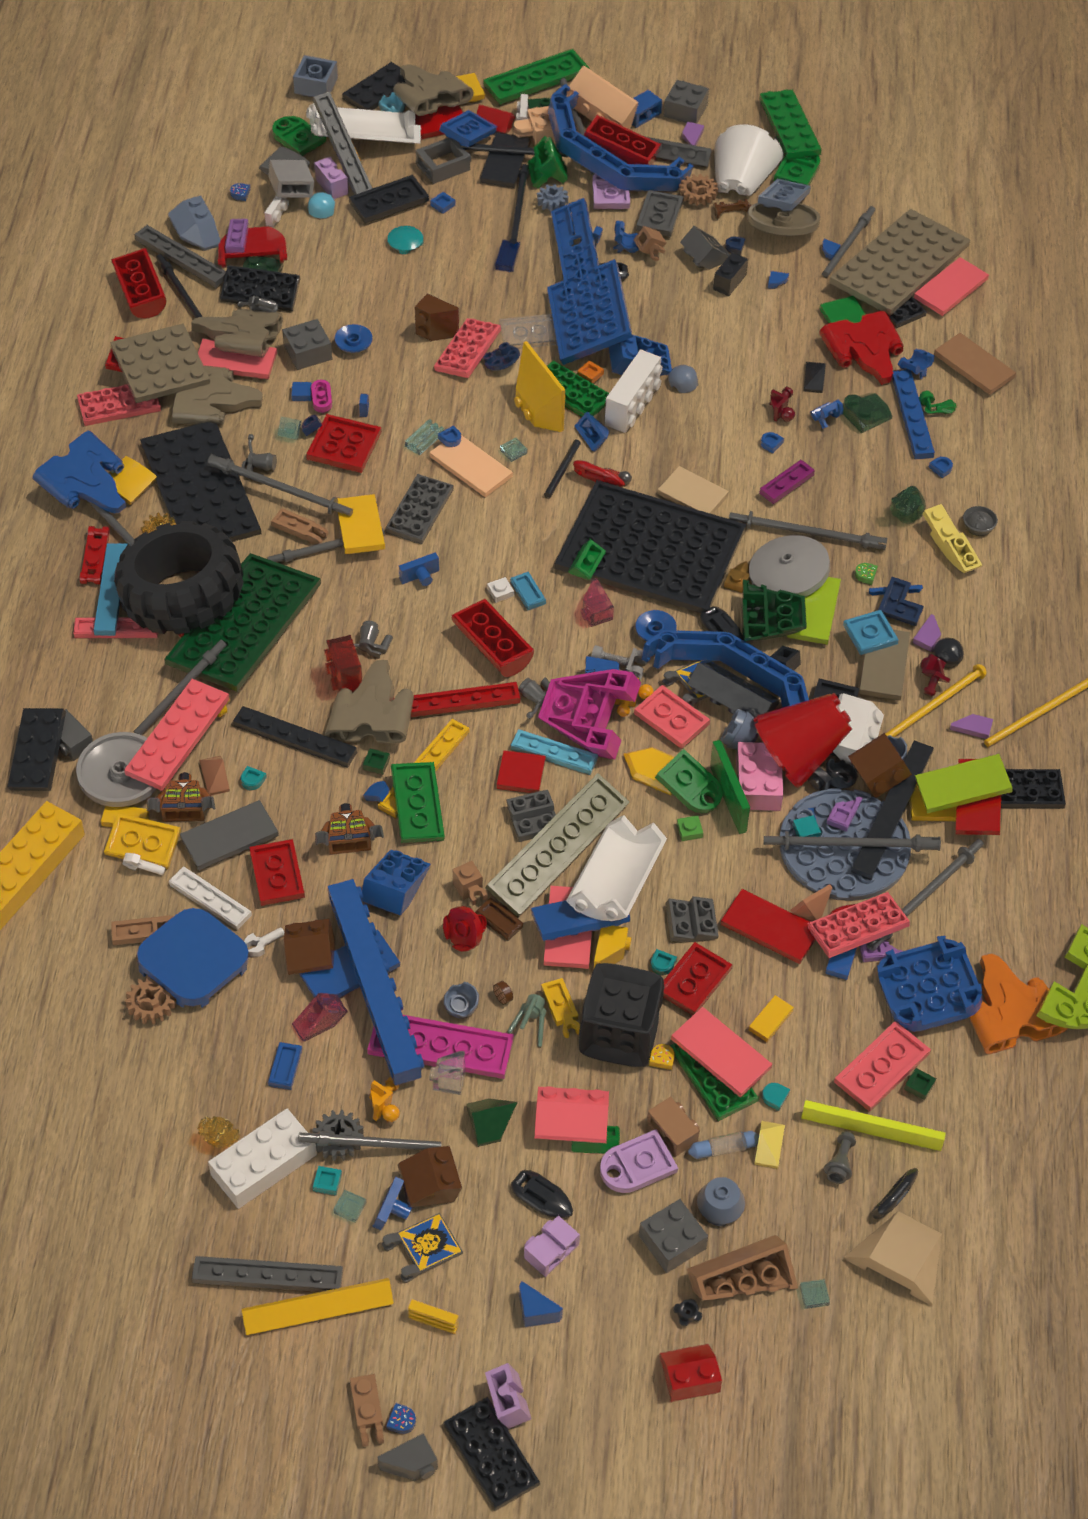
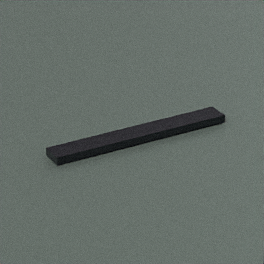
[851,740,934,880]

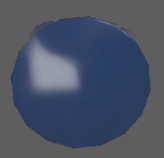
[483,342,520,371]

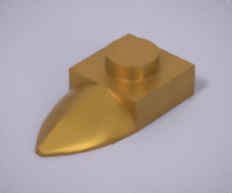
[724,561,750,593]

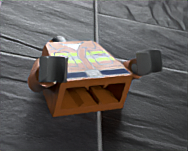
[147,772,216,822]
[315,803,384,855]

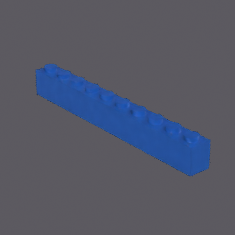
[327,879,424,1086]

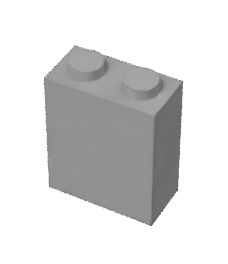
[268,160,314,197]

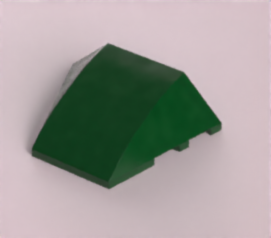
[741,579,807,641]

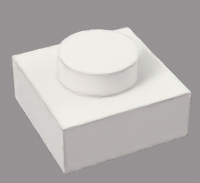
[487,577,514,603]

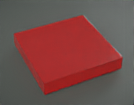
[497,750,546,793]

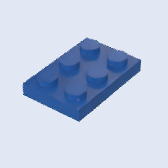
[439,110,497,147]

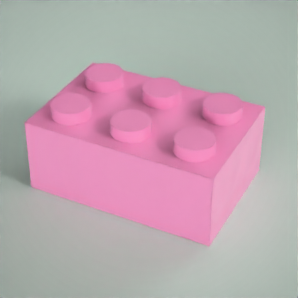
[736,742,783,811]

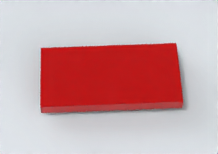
[956,759,1001,835]
[720,889,816,964]

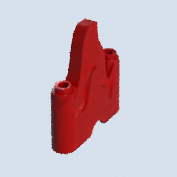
[819,311,904,385]

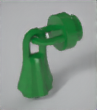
[919,391,957,414]

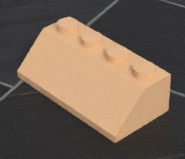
[566,66,639,129]

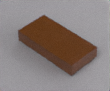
[475,897,524,941]

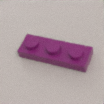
[759,460,815,504]

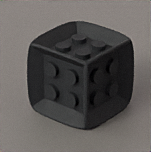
[579,963,664,1067]

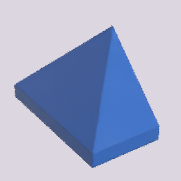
[574,412,610,452]

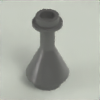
[824,1132,856,1184]

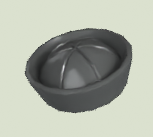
[963,506,998,536]

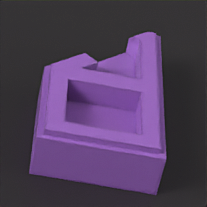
[682,122,704,146]
[913,614,941,652]
[950,714,993,739]
[826,797,862,832]
[859,940,902,962]

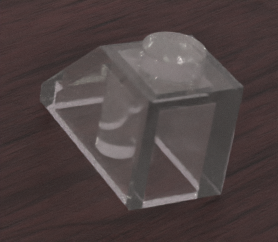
[429,1051,465,1095]

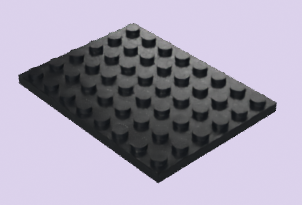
[554,480,746,613]

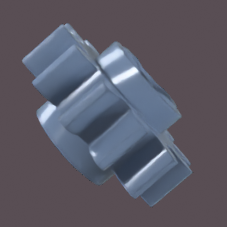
[537,184,569,212]

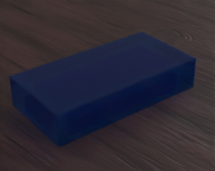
[495,240,520,272]

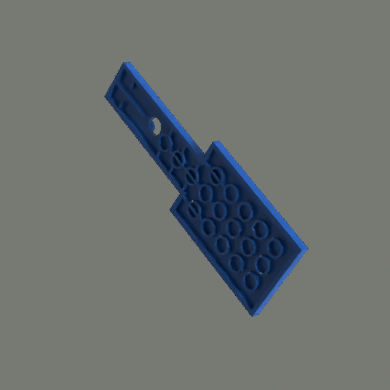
[547,198,633,365]

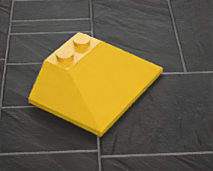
[514,341,565,432]

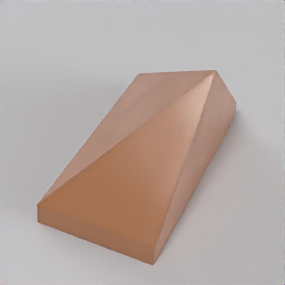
[199,756,230,796]
[790,884,832,921]

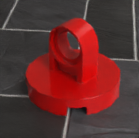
[443,906,487,952]

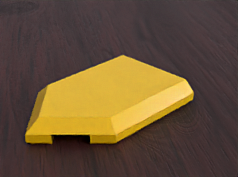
[623,747,674,796]

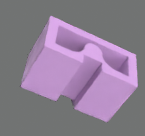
[314,157,348,199]
[524,1216,580,1277]
[485,1363,531,1429]

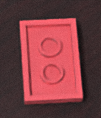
[634,685,710,749]

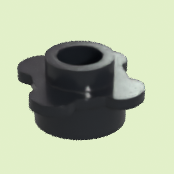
[673,1299,702,1326]

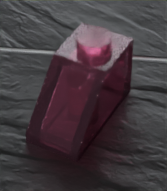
[581,578,614,627]
[292,993,348,1041]

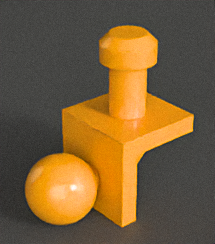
[615,678,654,717]
[369,1077,400,1122]

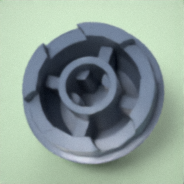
[720,709,759,750]
[697,1177,745,1226]

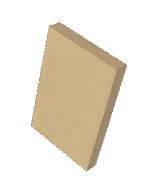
[658,466,729,514]

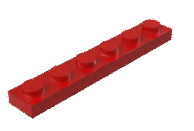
[393,682,520,718]

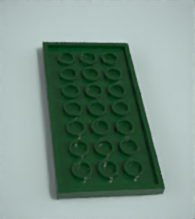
[164,553,321,692]

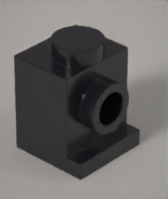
[770,645,801,670]

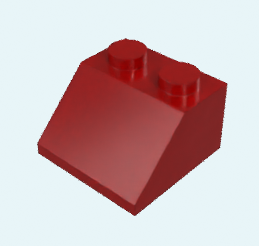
[659,1344,722,1402]

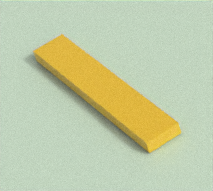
[378,719,470,818]
[241,1278,394,1335]

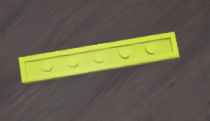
[801,1100,946,1151]

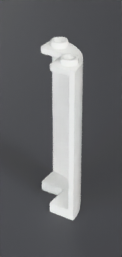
[306,103,421,144]
[566,815,667,921]

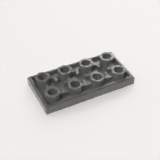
[385,474,454,544]
[180,800,279,870]

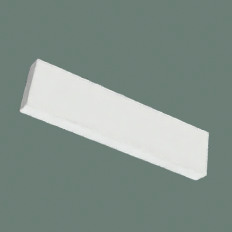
[169,866,252,930]

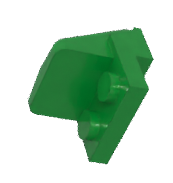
[527,136,567,189]

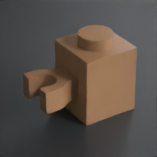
[634,226,667,261]
[452,861,488,906]

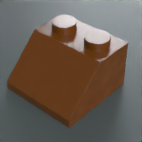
[415,293,459,341]
[848,733,912,798]
[284,919,335,975]
[397,1146,462,1207]

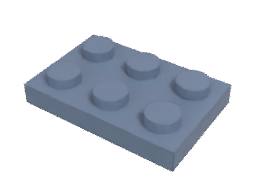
[758,179,811,211]

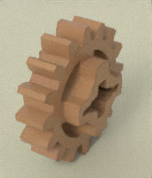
[679,174,718,206]
[125,976,176,1024]

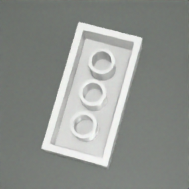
[605,349,662,433]
[208,1108,317,1209]

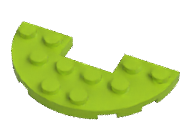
[1036,924,1088,1029]

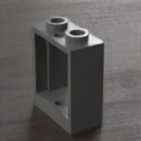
[415,138,471,184]

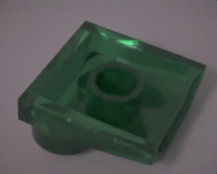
[842,393,893,434]

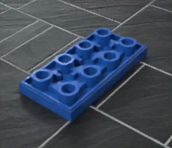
[531,900,630,941]
[299,929,400,1007]

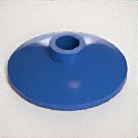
[335,324,373,352]
[635,610,677,641]

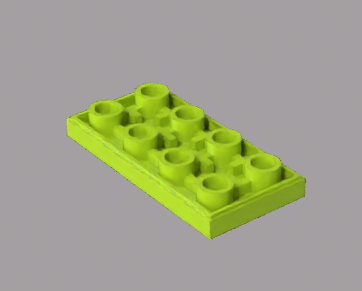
[787,577,841,645]
[915,754,1012,814]

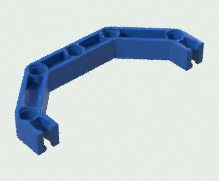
[548,84,694,191]
[642,630,809,708]

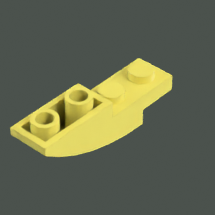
[923,504,982,573]

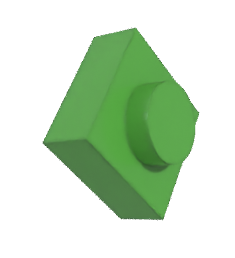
[677,816,703,841]

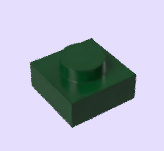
[363,748,390,775]
[904,1068,937,1100]

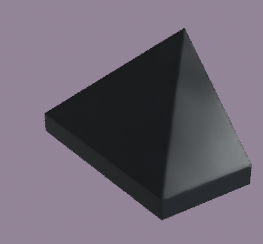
[804,362,826,393]

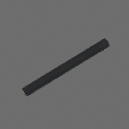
[544,439,581,498]

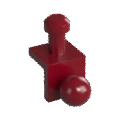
[769,387,795,422]
[920,654,951,697]

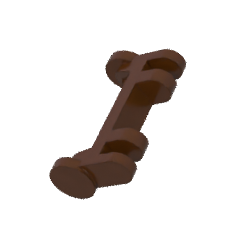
[713,199,752,219]

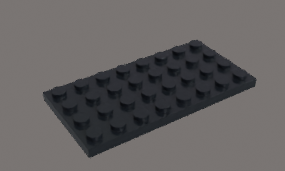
[140,422,262,542]

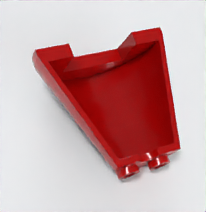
[753,693,852,788]

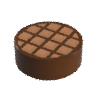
[493,981,513,1005]

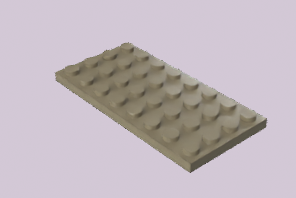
[829,209,970,315]

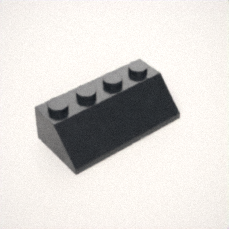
[687,660,781,722]

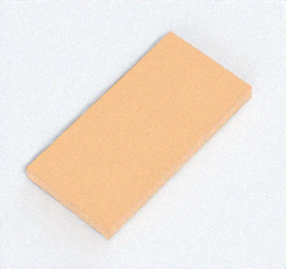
[430,435,513,498]

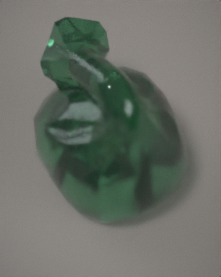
[890,486,926,524]

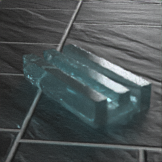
[405,419,444,455]

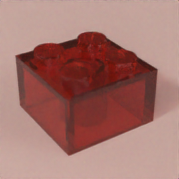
[324,635,362,693]

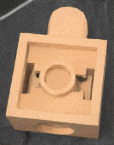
[514,106,556,146]

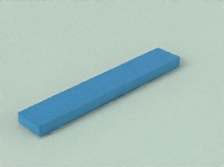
[94,543,128,636]

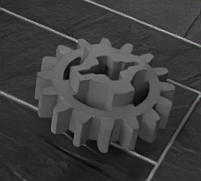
[312,1110,364,1161]

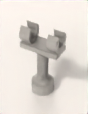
[591,645,647,680]

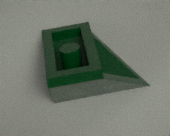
[466,1098,518,1147]

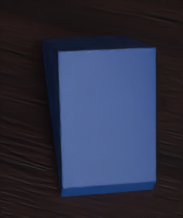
[519,1281,563,1327]

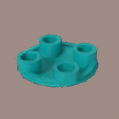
[387,226,424,255]

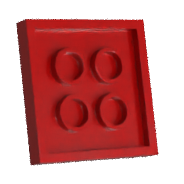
[306,414,382,473]

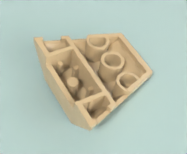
[844,1211,942,1306]

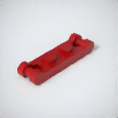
[80,526,110,585]

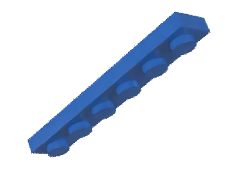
[892,370,935,459]

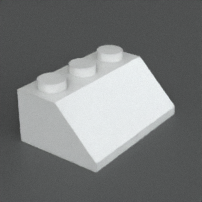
[833,693,884,768]

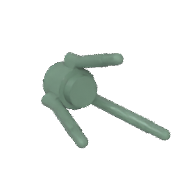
[507,994,547,1047]

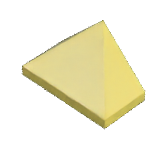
[754,1121,785,1169]

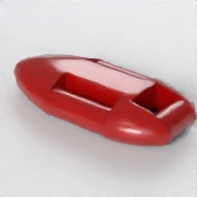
[573,460,625,487]

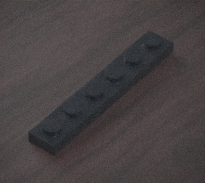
[233,706,357,768]

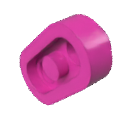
[311,380,332,413]

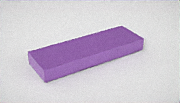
[225,219,249,253]

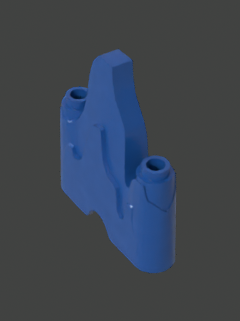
[32,430,126,513]

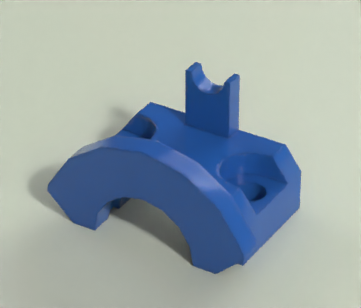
[613,221,639,253]
[898,349,934,379]
[810,400,843,429]

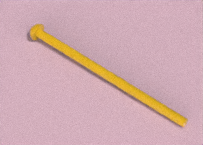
[885,664,987,737]
[984,678,1088,747]

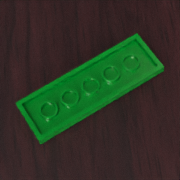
[483,49,590,105]
[759,89,822,159]

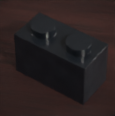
[713,252,748,296]

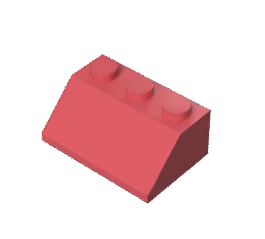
[535,1086,609,1143]

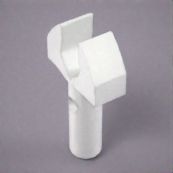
[122,853,165,875]
[244,928,284,957]

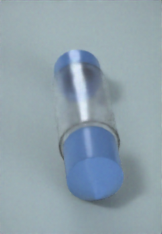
[688,1131,759,1159]

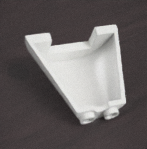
[714,124,783,195]

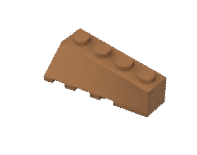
[687,1235,798,1300]

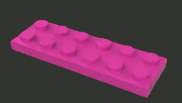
[367,1015,514,1079]

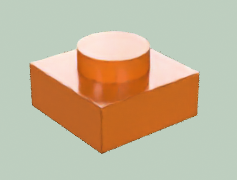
[577,361,604,384]

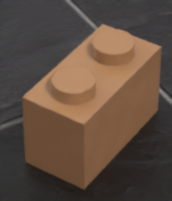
[647,1096,700,1157]

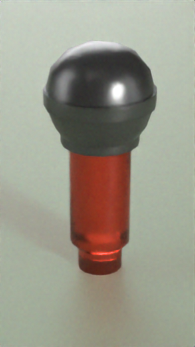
[604,468,632,485]

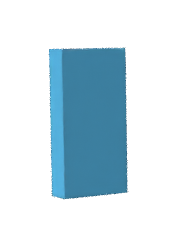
[510,572,546,611]

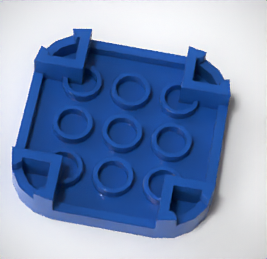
[137,908,249,1008]
[877,935,982,1032]

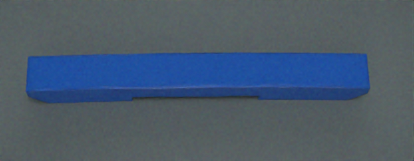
[869,585,923,596]

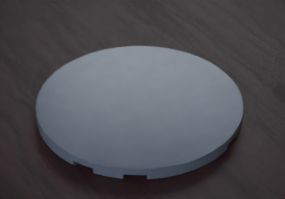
[779,788,911,901]

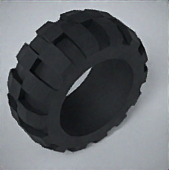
[114,521,244,634]

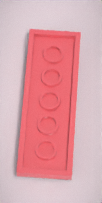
[124,679,229,791]

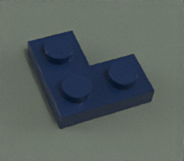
[878,577,924,627]

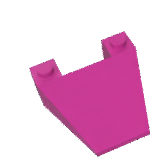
[538,669,641,760]

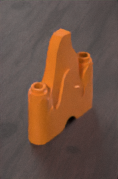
[970,953,1068,1054]

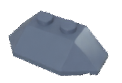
[168,196,220,251]

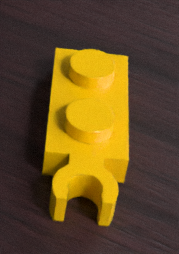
[541,978,580,1038]

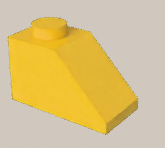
[594,926,632,968]

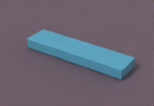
[511,729,598,775]

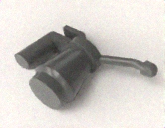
[237,296,278,312]
[242,434,277,476]
[335,621,393,658]
[518,677,550,719]

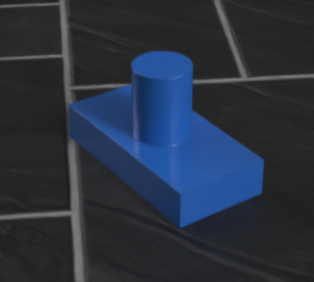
[399,552,439,586]
[372,1177,412,1230]

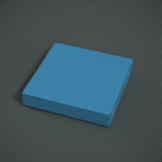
[843,610,899,655]

